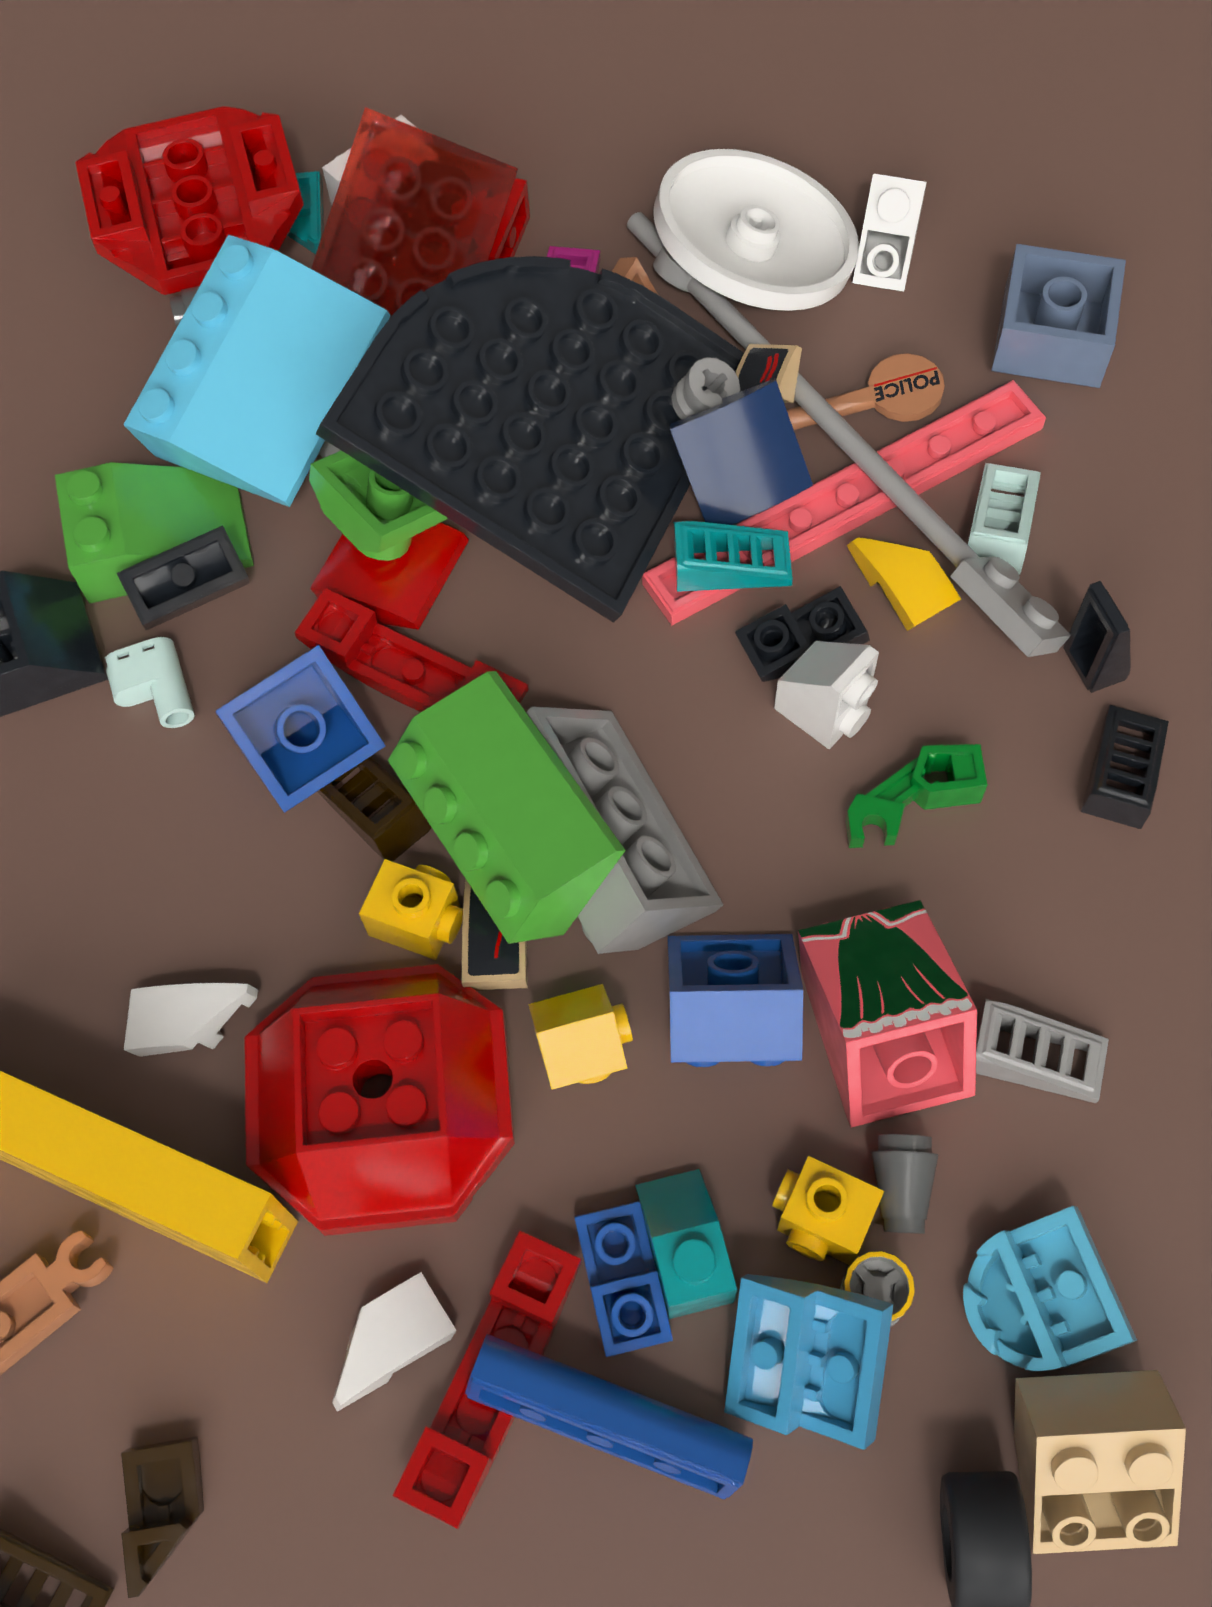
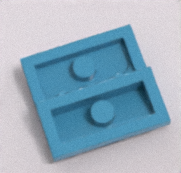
[724,1274,894,1450]

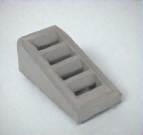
[976,999,1109,1103]

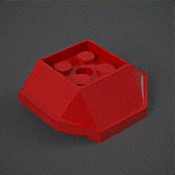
[75,106,304,295]
[244,964,515,1236]

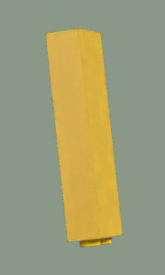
[0,1071,298,1283]

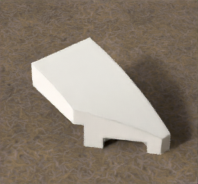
[124,983,258,1057]
[332,1272,457,1412]

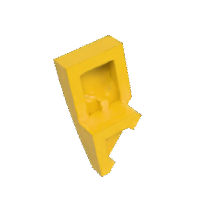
[846,537,961,631]

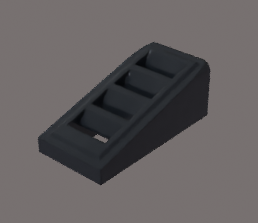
[1063,581,1131,693]
[1081,705,1169,829]

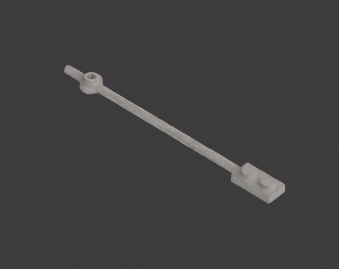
[627,212,1071,657]

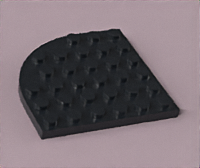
[316,256,744,623]

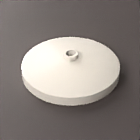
[653,149,859,311]

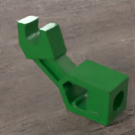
[845,744,988,848]

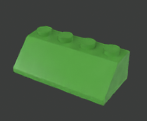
[388,671,626,944]

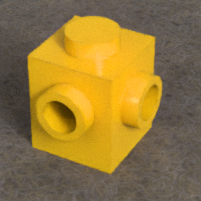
[359,859,463,960]
[528,984,633,1090]
[772,1156,884,1266]

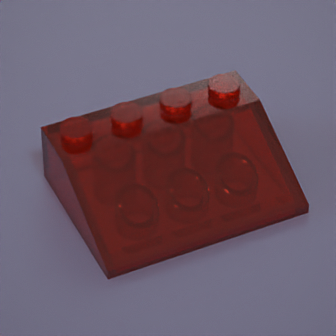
[311,107,518,316]

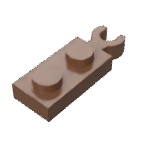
[0,1231,114,1376]

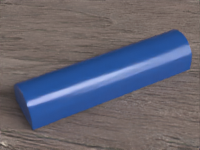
[465,1334,753,1500]

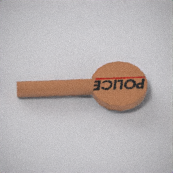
[787,353,945,430]

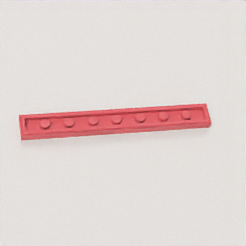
[642,380,1046,626]

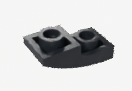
[735,586,870,682]

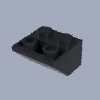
[0,570,108,717]

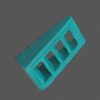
[674,521,793,592]

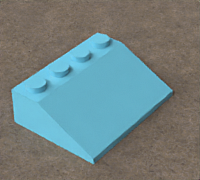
[123,234,391,507]

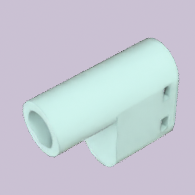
[105,637,195,728]

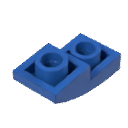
[574,1201,673,1357]

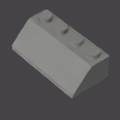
[526,707,724,954]

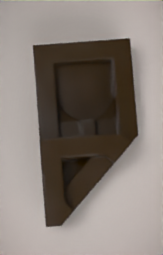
[121,1436,204,1598]

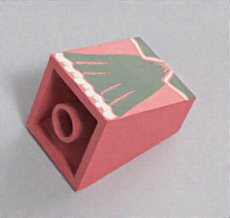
[798,900,977,1128]

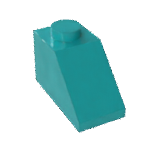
[635,1169,737,1319]

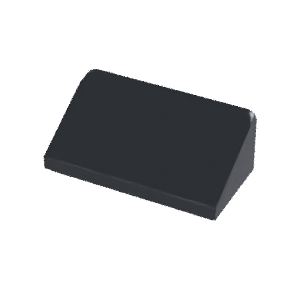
[117,525,249,630]

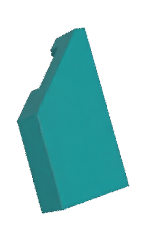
[287,171,324,255]

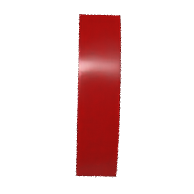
[294,588,529,712]
[392,1231,582,1530]

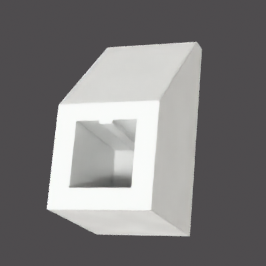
[852,174,927,292]
[774,641,879,749]

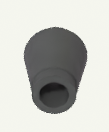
[871,1134,939,1234]

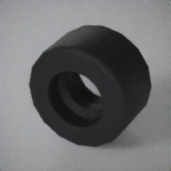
[940,1471,1032,1607]

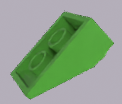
[55,462,254,604]

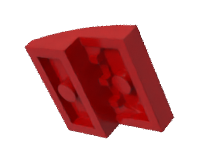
[310,522,469,630]

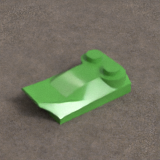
[309,451,448,561]

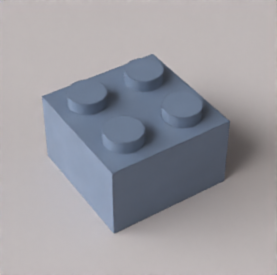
[991,244,1126,388]

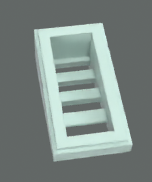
[968,463,1041,574]

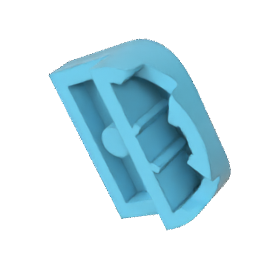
[963,1206,1138,1371]

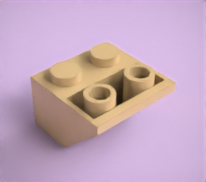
[1014,1370,1186,1554]

